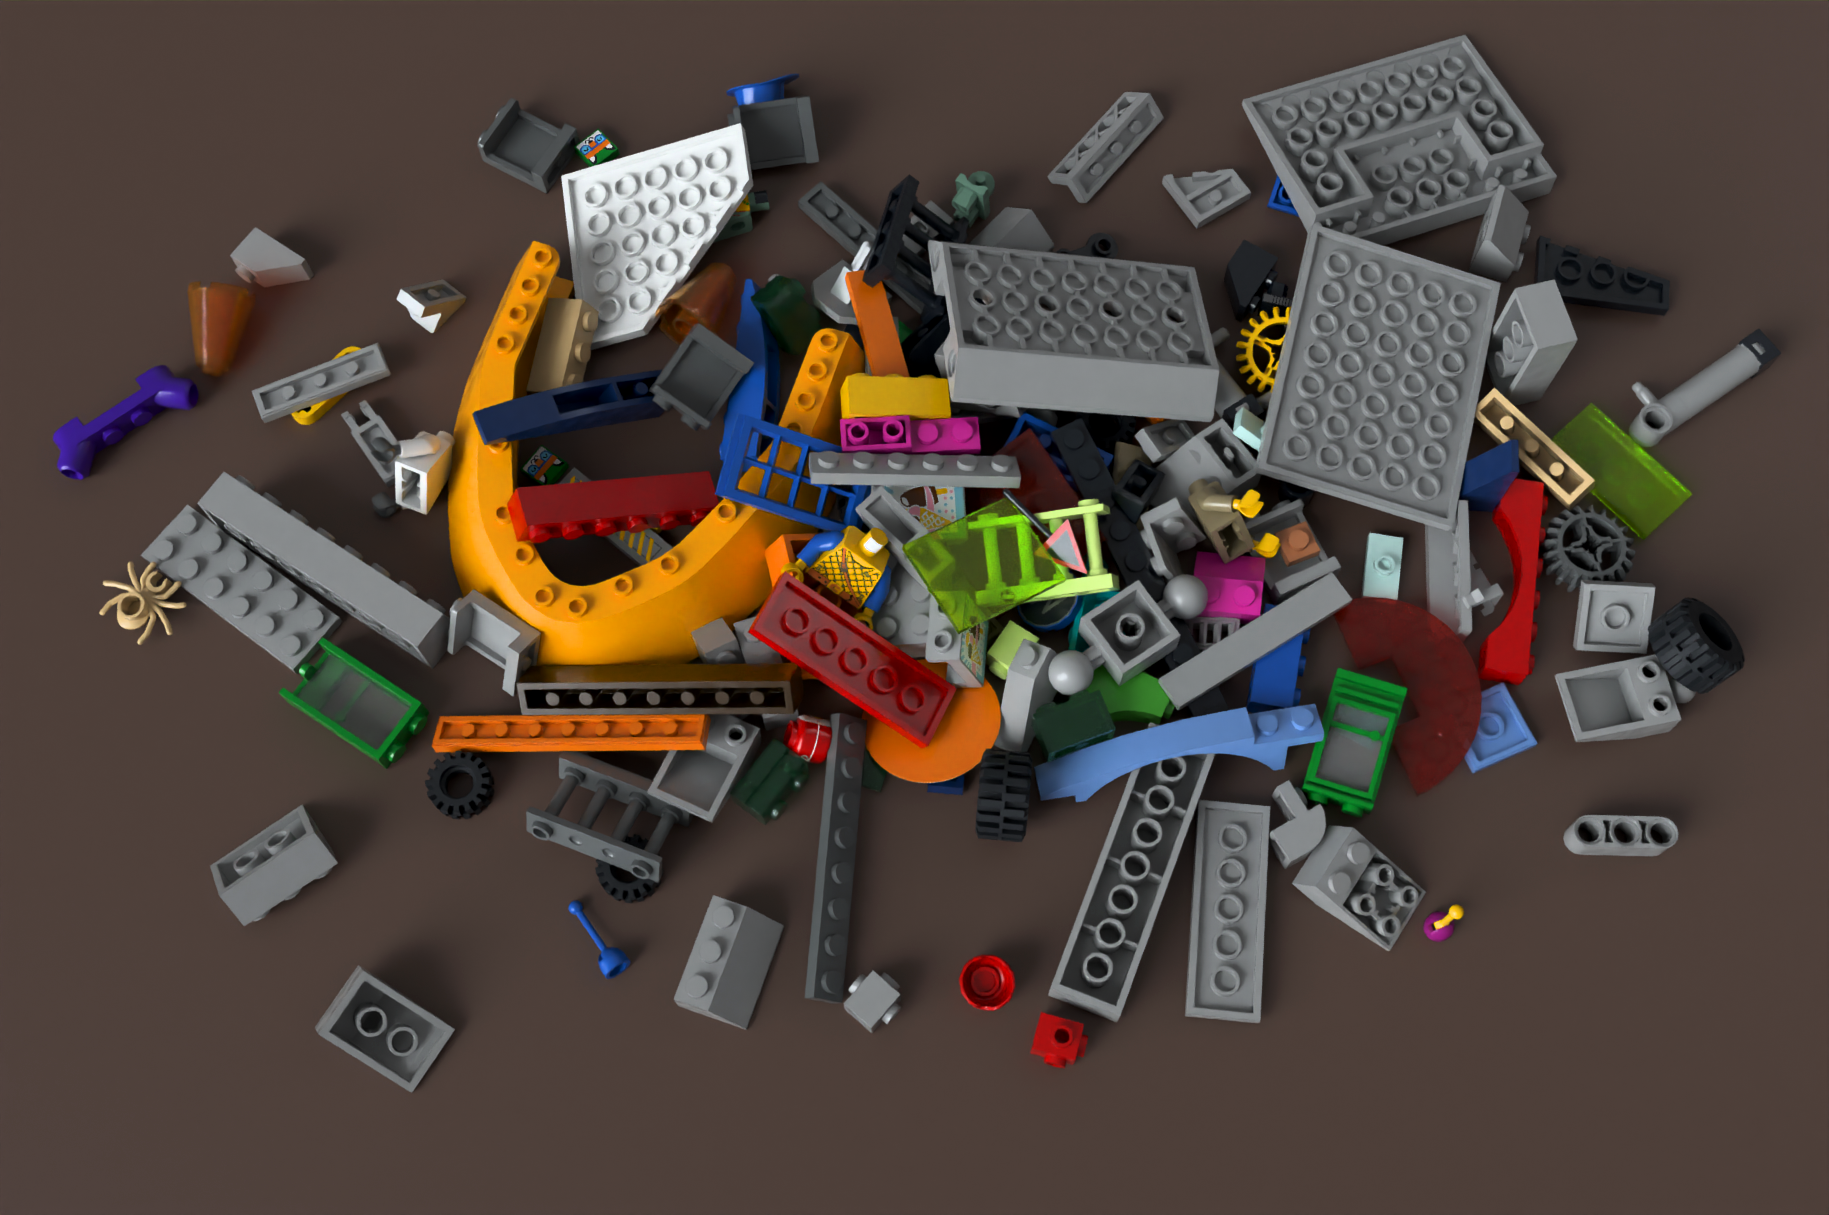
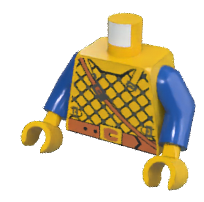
[781,526,891,630]

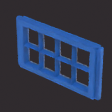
[715,413,872,531]

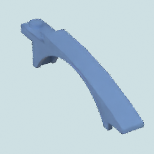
[1034,704,1324,802]

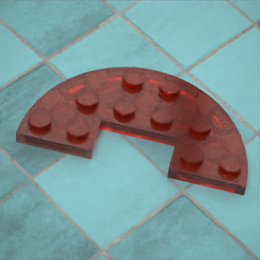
[1333,597,1482,796]

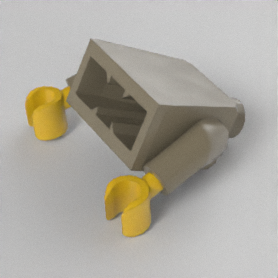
[1188,479,1281,564]

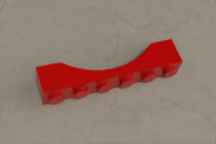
[1477,478,1548,685]

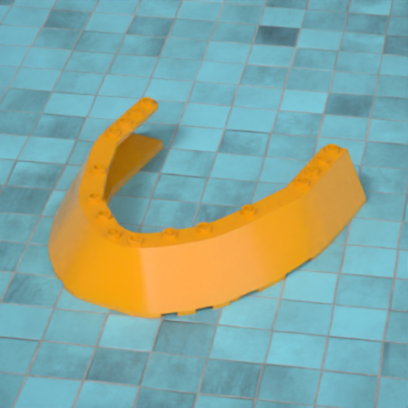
[448,241,865,666]

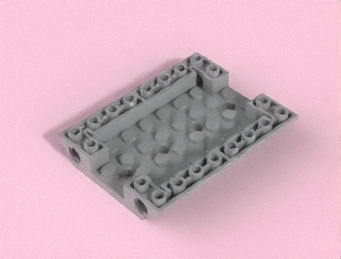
[927,240,1219,422]

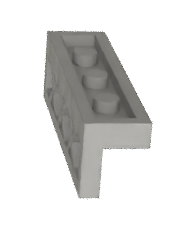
[1047,92,1164,203]
[1425,500,1472,644]

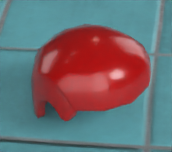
[959,954,1016,1011]

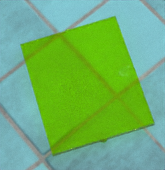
[902,497,1066,634]

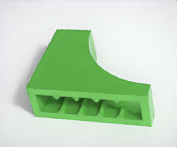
[1053,664,1175,756]

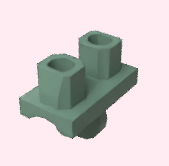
[952,171,995,228]

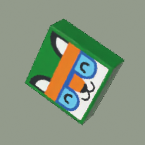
[574,128,620,167]
[520,444,569,486]

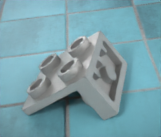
[1140,497,1206,583]

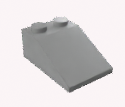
[315,965,455,1093]

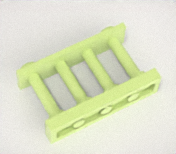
[967,499,1120,609]

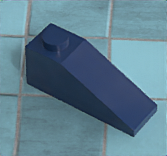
[1458,439,1519,512]

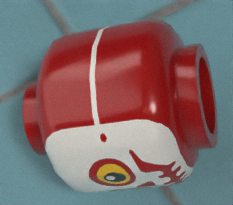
[783,715,832,764]

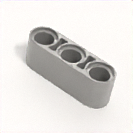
[1563,815,1679,856]

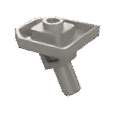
[811,240,892,325]

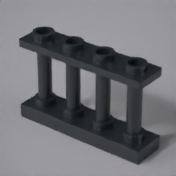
[862,174,969,324]

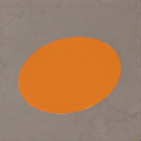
[862,659,1001,783]

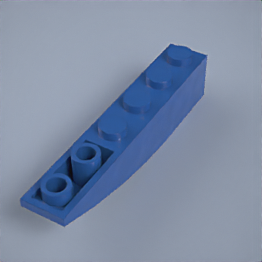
[719,279,780,472]

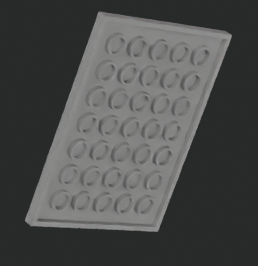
[1254,224,1501,531]

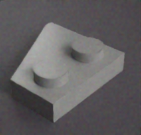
[1162,169,1251,229]

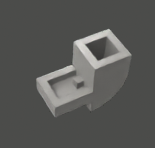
[1269,780,1326,869]

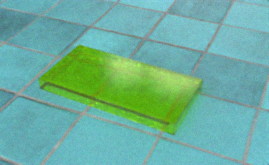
[1551,402,1692,540]

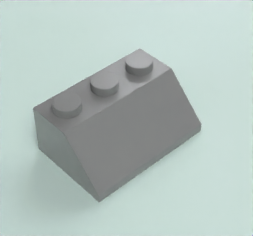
[210,804,338,926]
[674,895,784,1030]

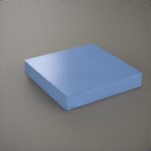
[1439,682,1538,774]

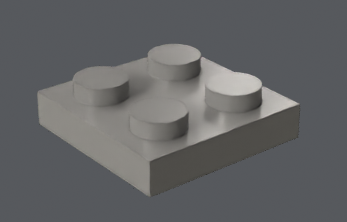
[1573,580,1656,654]

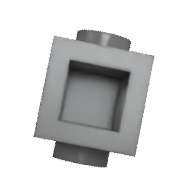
[844,970,901,1033]

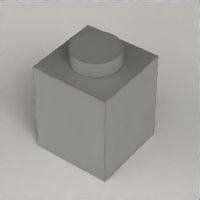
[691,617,745,664]

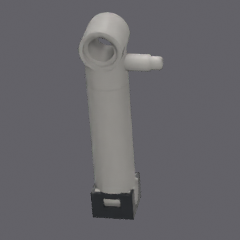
[1629,329,1781,447]

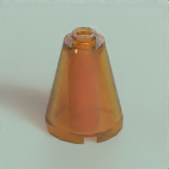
[655,262,737,346]
[187,281,256,376]

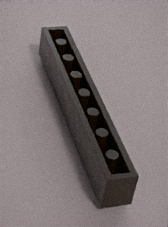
[516,663,805,715]

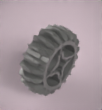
[1539,505,1636,593]

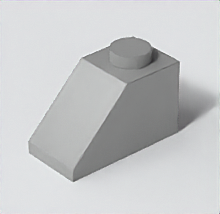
[230,227,314,287]

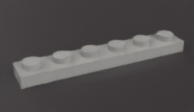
[809,451,1021,488]

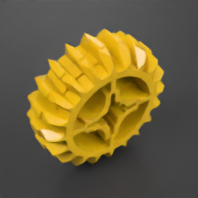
[1236,307,1291,393]

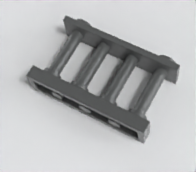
[526,751,694,883]

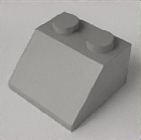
[1468,184,1531,282]

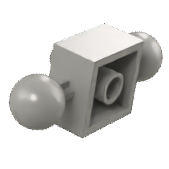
[1048,574,1208,695]

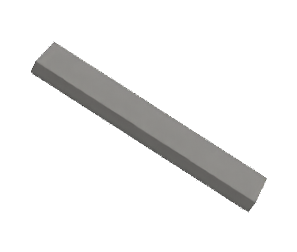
[1158,572,1353,710]

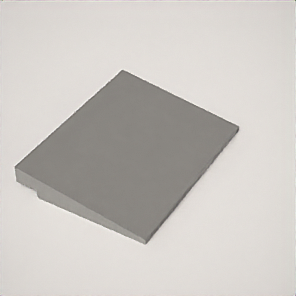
[1242,35,1557,245]

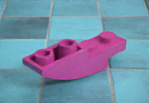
[840,415,981,455]

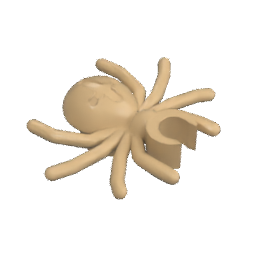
[99,562,187,645]

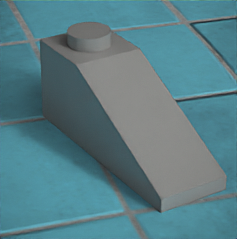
[994,639,1057,752]

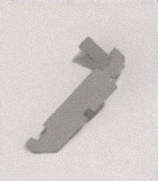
[1462,550,1504,616]

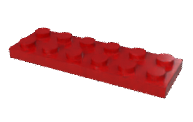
[748,571,957,749]

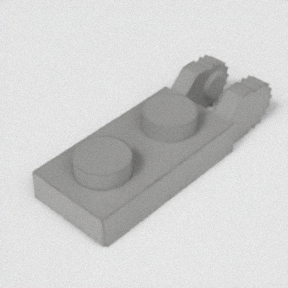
[341,400,399,487]

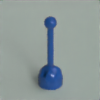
[568,900,631,979]

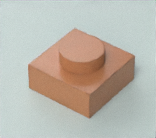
[1274,521,1321,567]

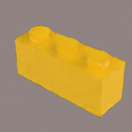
[840,373,951,421]

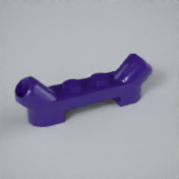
[53,365,199,480]

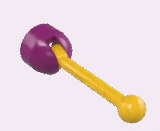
[1423,904,1464,942]

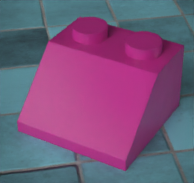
[1193,551,1266,625]

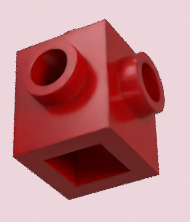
[1030,1012,1088,1068]

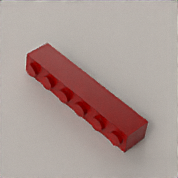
[507,471,719,543]

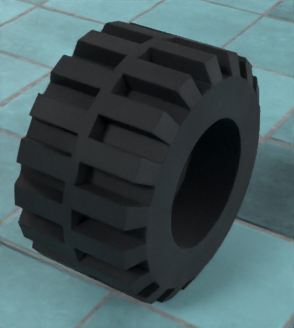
[1648,597,1745,694]
[975,749,1032,842]

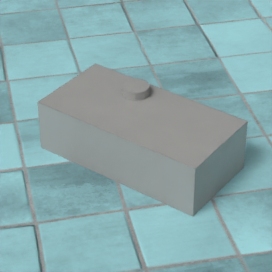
[1485,279,1578,406]

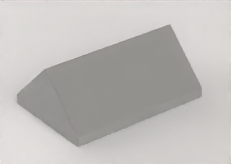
[969,207,1054,252]

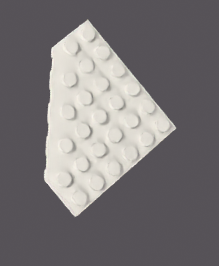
[561,123,753,350]

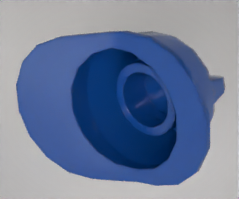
[726,73,799,105]

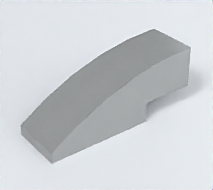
[855,486,955,594]

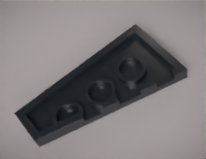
[1534,236,1670,316]

